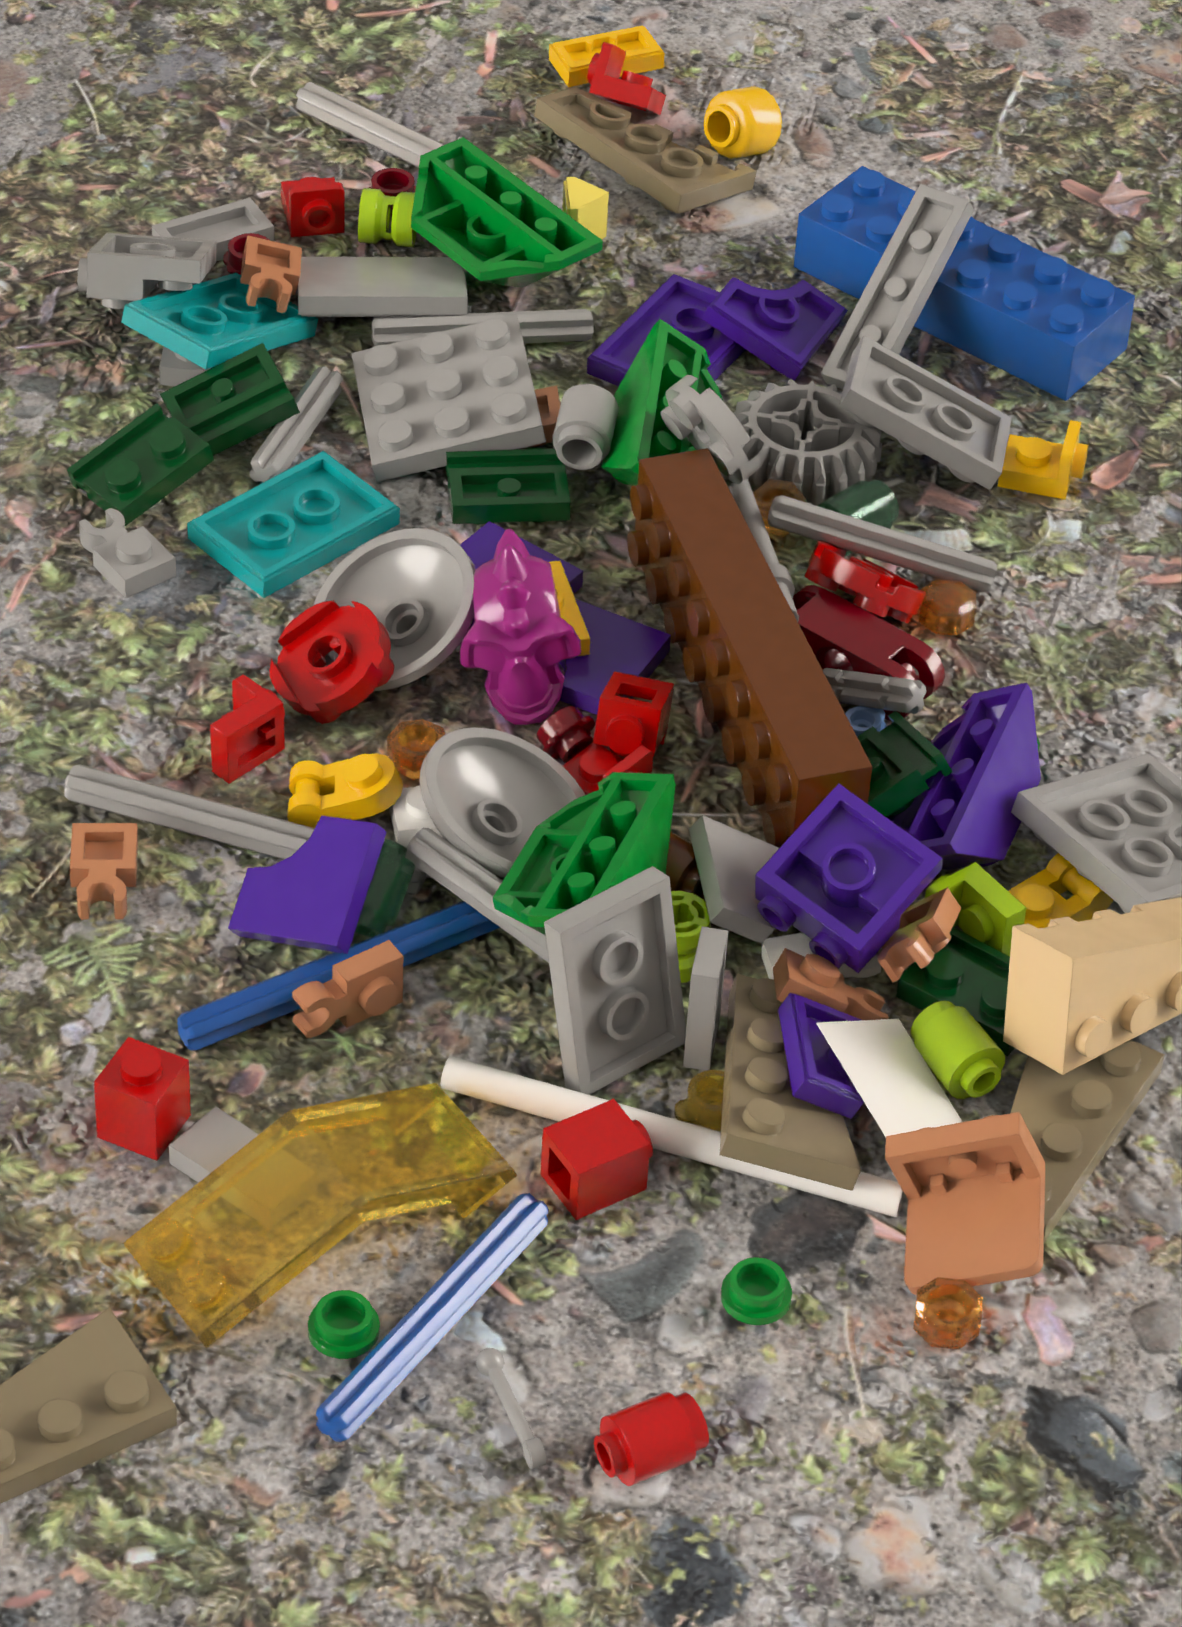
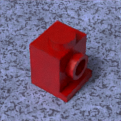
[593,671,675,757]

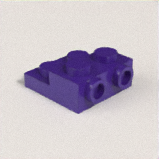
[755,783,943,973]

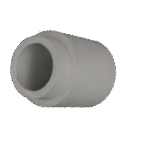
[553,384,619,470]

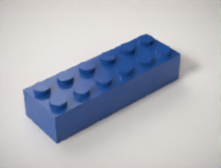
[794,166,1135,401]

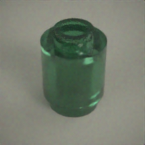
[816,480,899,557]
[355,838,416,937]

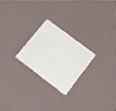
[816,1019,963,1137]

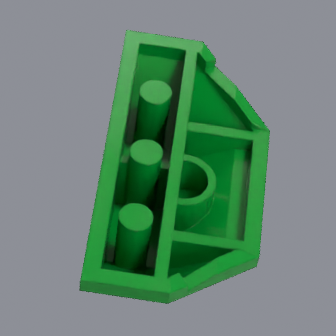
[411,137,603,288]
[602,319,723,486]
[493,772,676,936]

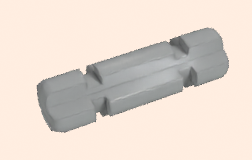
[823,668,926,714]

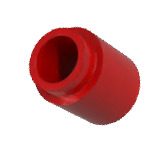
[594,1392,709,1486]

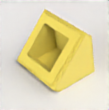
[562,177,609,239]

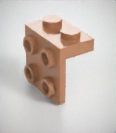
[885,1112,1045,1295]

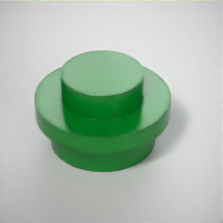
[721,1257,792,1325]
[308,1290,380,1359]

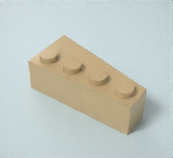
[1003,897,1182,1075]

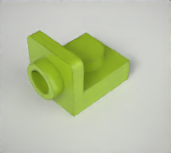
[924,862,1027,956]

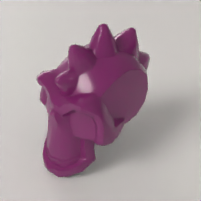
[460,528,581,725]

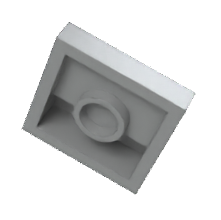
[77,233,217,309]

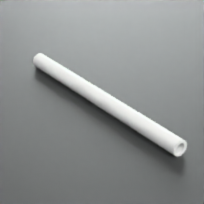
[440,1056,905,1218]

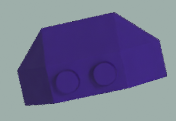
[886,682,1041,870]

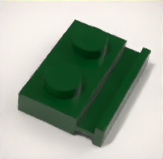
[160,343,300,456]
[67,404,214,526]
[446,448,571,525]
[857,711,953,817]
[896,927,1015,1057]

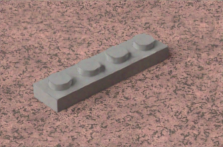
[821,184,974,389]

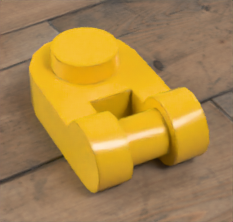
[287,753,403,828]
[1008,853,1113,929]

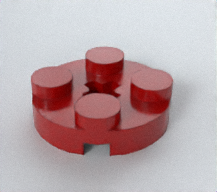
[804,541,926,623]
[269,600,395,724]

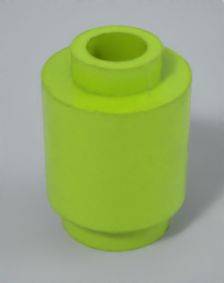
[910,1001,1005,1099]

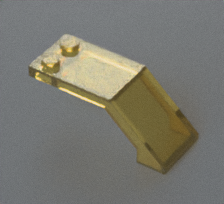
[123,1083,517,1349]

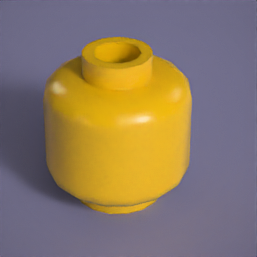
[703,86,782,159]

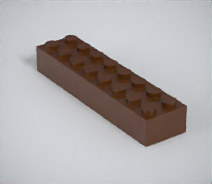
[627,448,872,848]

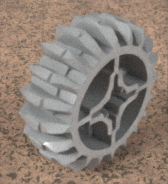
[734,379,882,507]

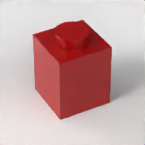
[94,1037,191,1161]
[540,1099,653,1220]

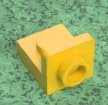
[997,420,1089,500]

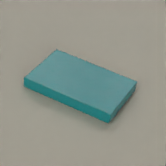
[121,273,319,370]
[187,451,400,598]

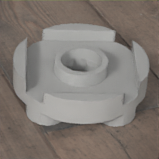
[660,375,760,484]

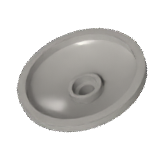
[313,528,476,691]
[420,727,585,879]

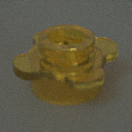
[674,1070,725,1132]

